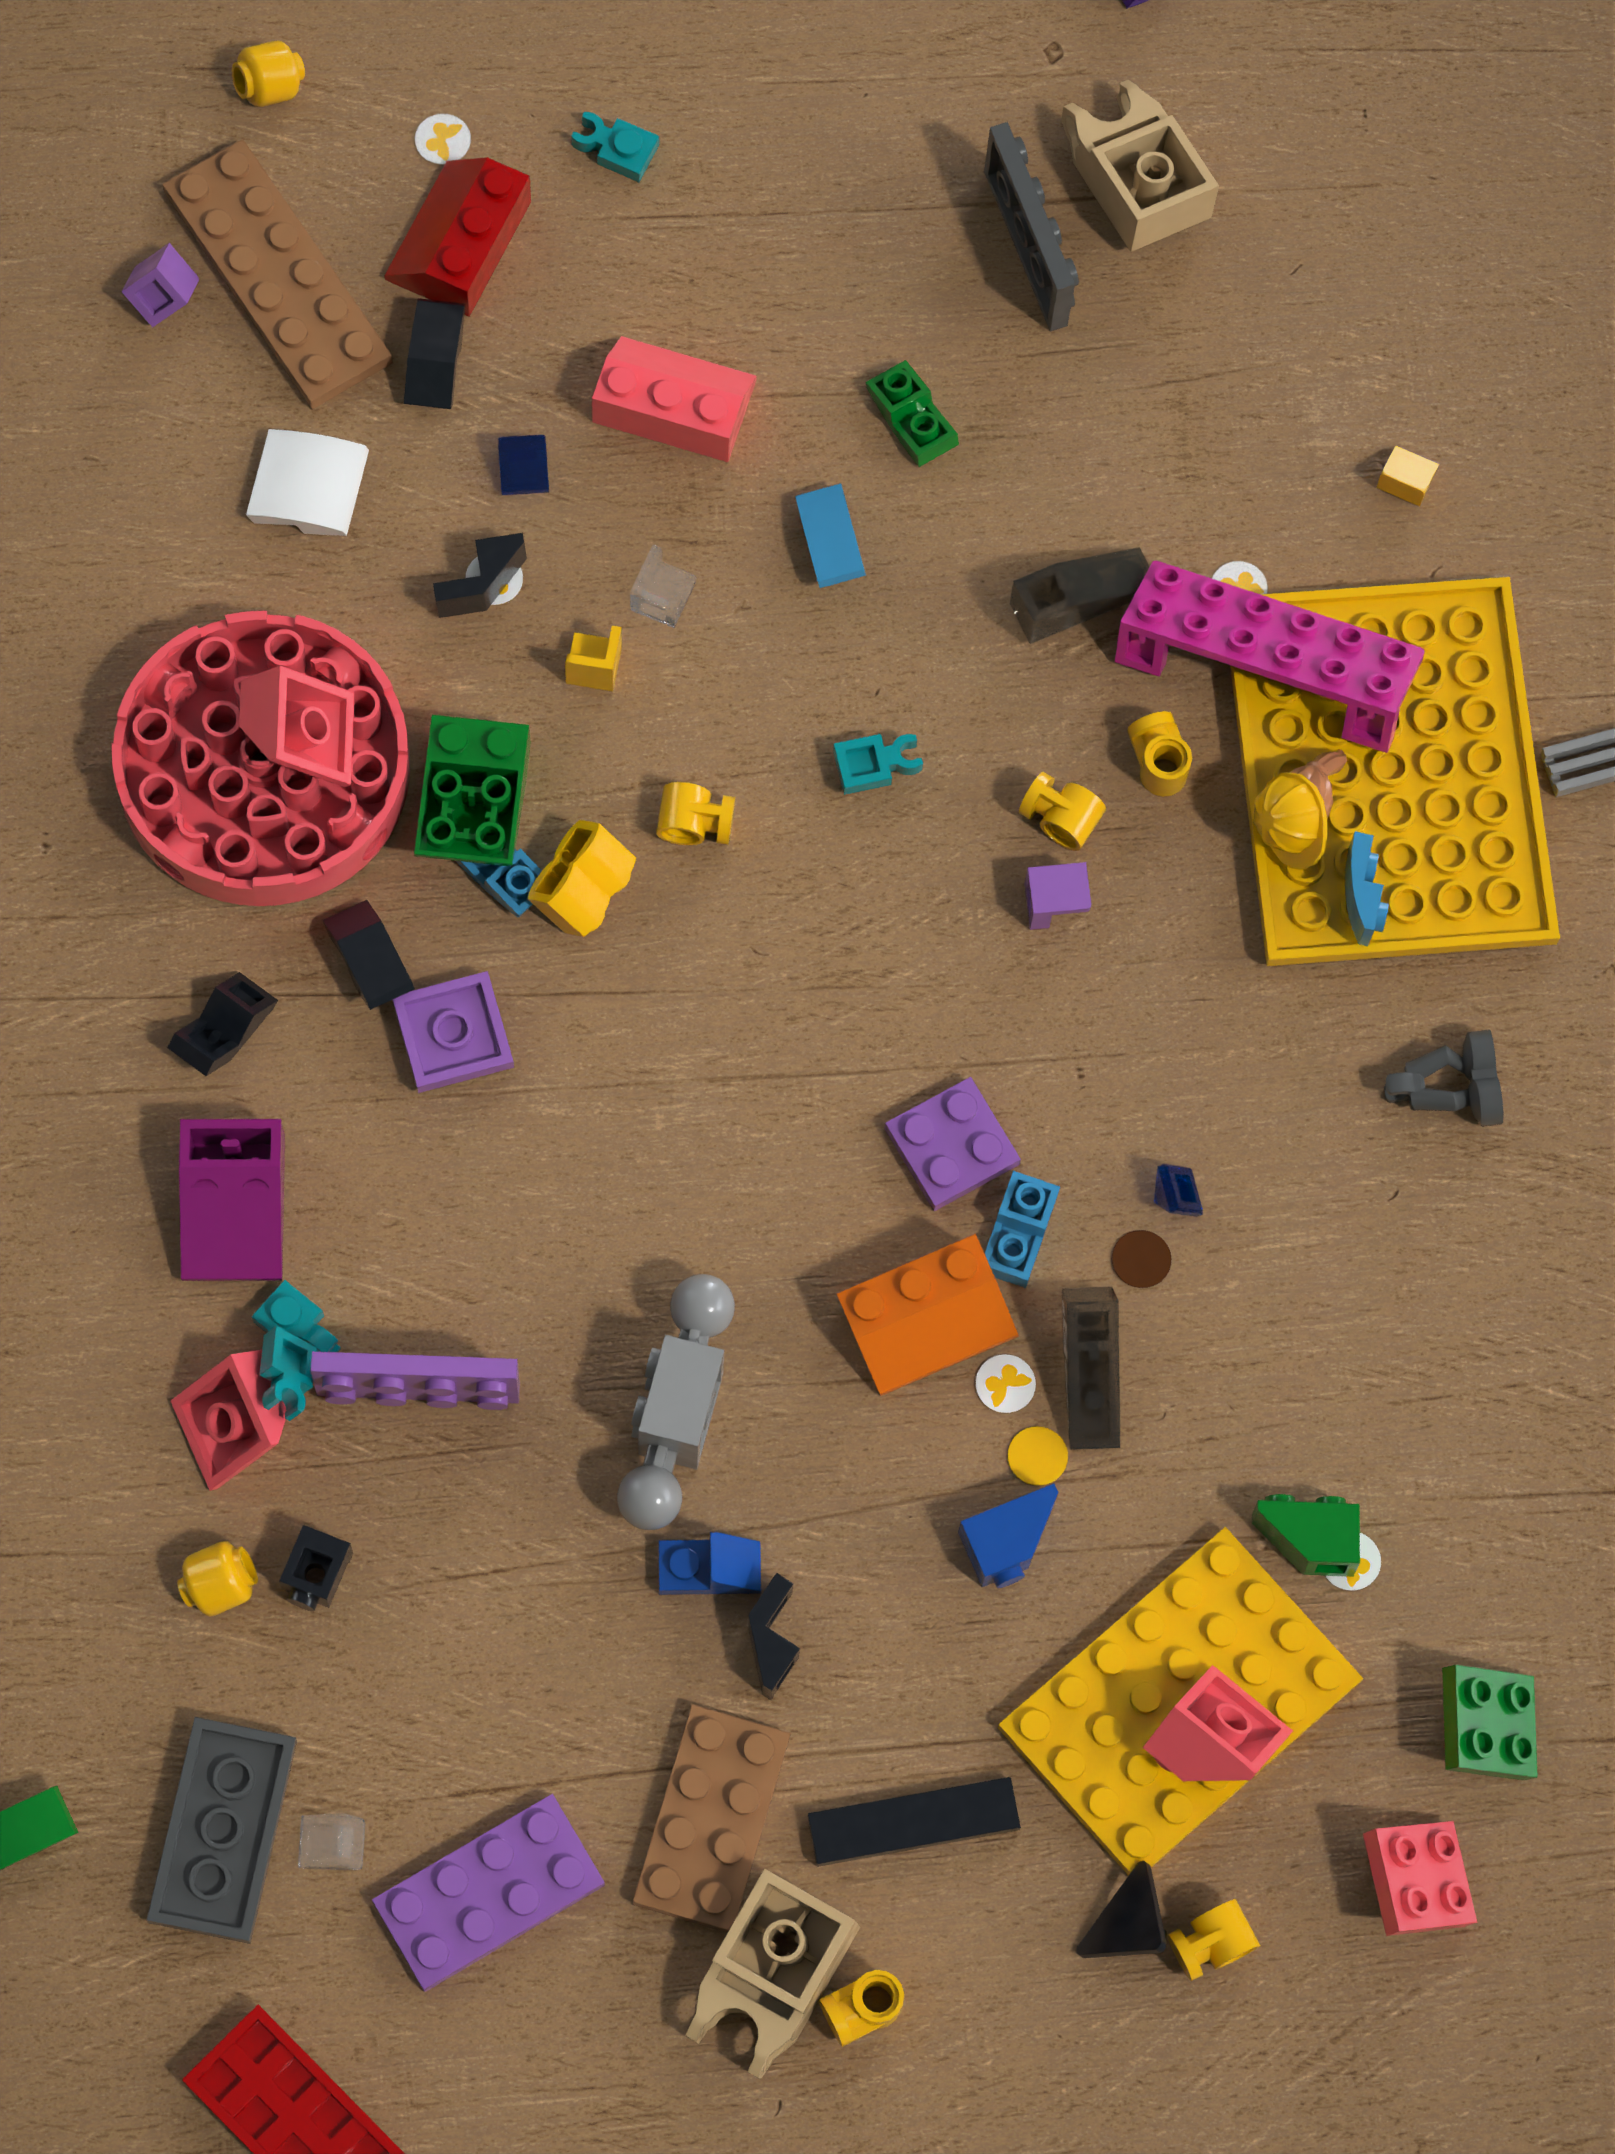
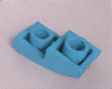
[795,483,866,588]
[1345,831,1389,946]
[455,848,542,918]
[984,1171,1060,1288]

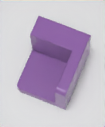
[122,243,199,328]
[1024,862,1091,930]

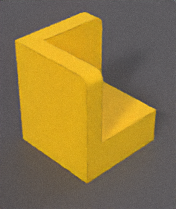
[565,625,622,692]

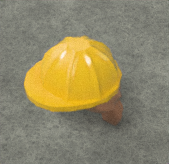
[1253,749,1347,869]

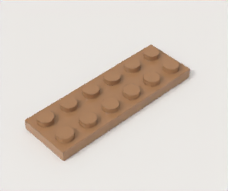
[162,139,393,410]

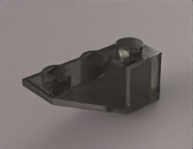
[1010,547,1150,644]

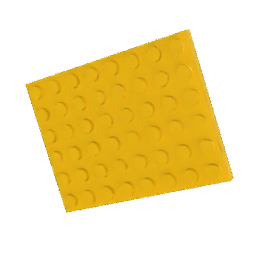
[1230,577,1560,966]

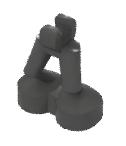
[1384,1029,1504,1127]

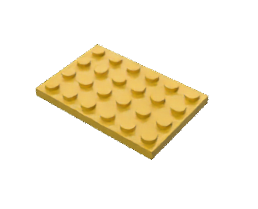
[997,1527,1364,1876]

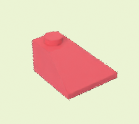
[239,665,354,787]
[171,1350,286,1491]
[1143,1665,1293,1781]

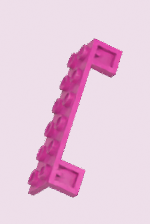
[1115,561,1425,753]

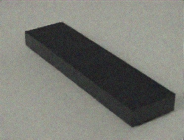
[807,1777,1021,1867]

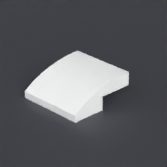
[246,429,369,536]

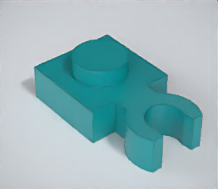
[571,112,660,183]
[833,734,923,795]
[260,1326,317,1421]

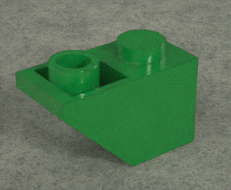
[1252,1494,1360,1577]

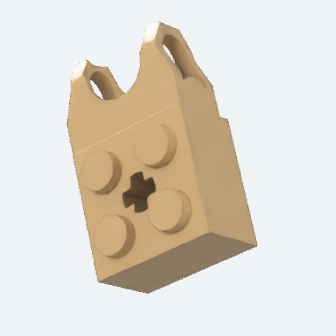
[1061,80,1219,252]
[685,1868,860,2080]

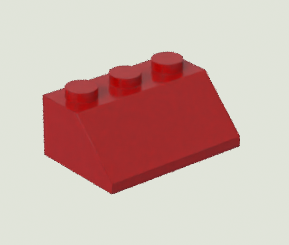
[384,157,531,317]

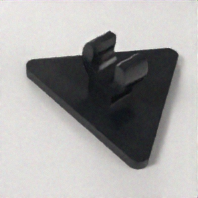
[1076,1861,1167,1958]

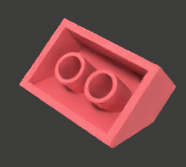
[592,336,757,462]

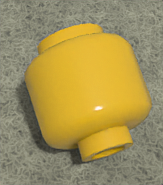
[231,41,305,107]
[177,1541,258,1616]

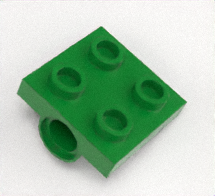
[1442,1665,1538,1780]

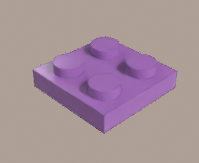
[393,971,514,1093]
[884,1077,1021,1211]

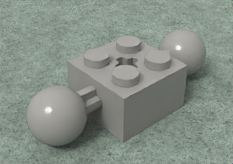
[617,1274,735,1530]

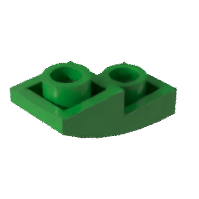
[866,360,959,467]
[0,1786,79,1871]

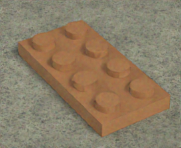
[633,1704,791,1933]

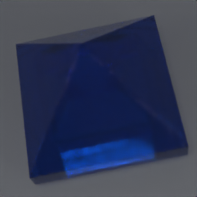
[1154,1164,1203,1217]

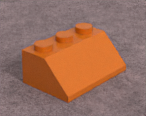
[837,1234,1019,1396]

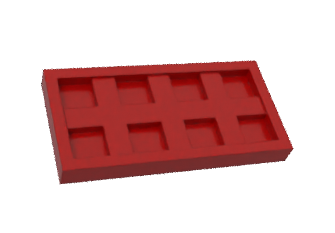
[182,2004,405,2154]

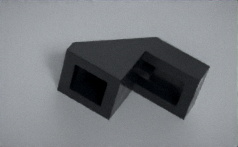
[404,298,465,409]
[433,533,527,618]
[323,900,415,1010]
[167,972,278,1076]
[747,1573,800,1700]

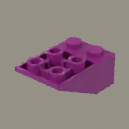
[179,1119,285,1281]

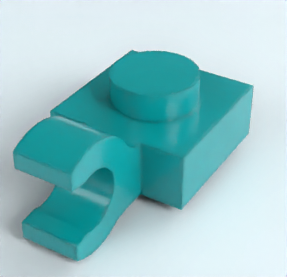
[252,1280,341,1352]

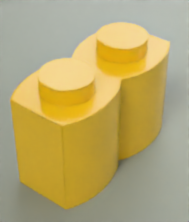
[527,820,636,937]

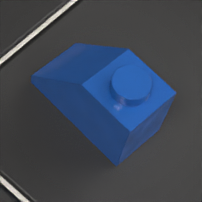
[958,1483,1058,1589]

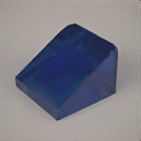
[498,435,549,495]

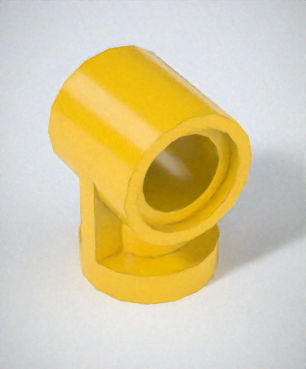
[1127,711,1192,797]
[1019,772,1106,851]
[656,782,736,846]
[1167,1899,1261,1981]
[819,1970,904,2047]

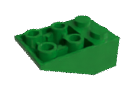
[414,715,531,867]

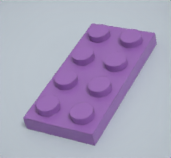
[311,1351,520,1410]
[372,1793,605,1992]

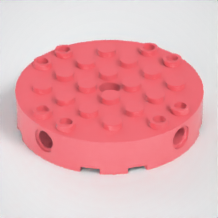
[112,611,410,906]

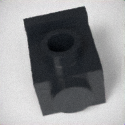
[279,1525,353,1611]

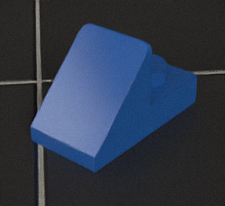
[659,1532,761,1595]

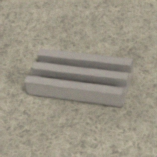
[1540,728,1615,797]

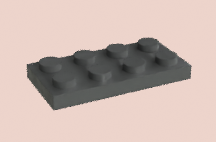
[984,122,1079,332]
[147,1717,297,1944]

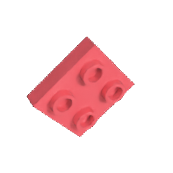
[1363,1821,1477,1936]

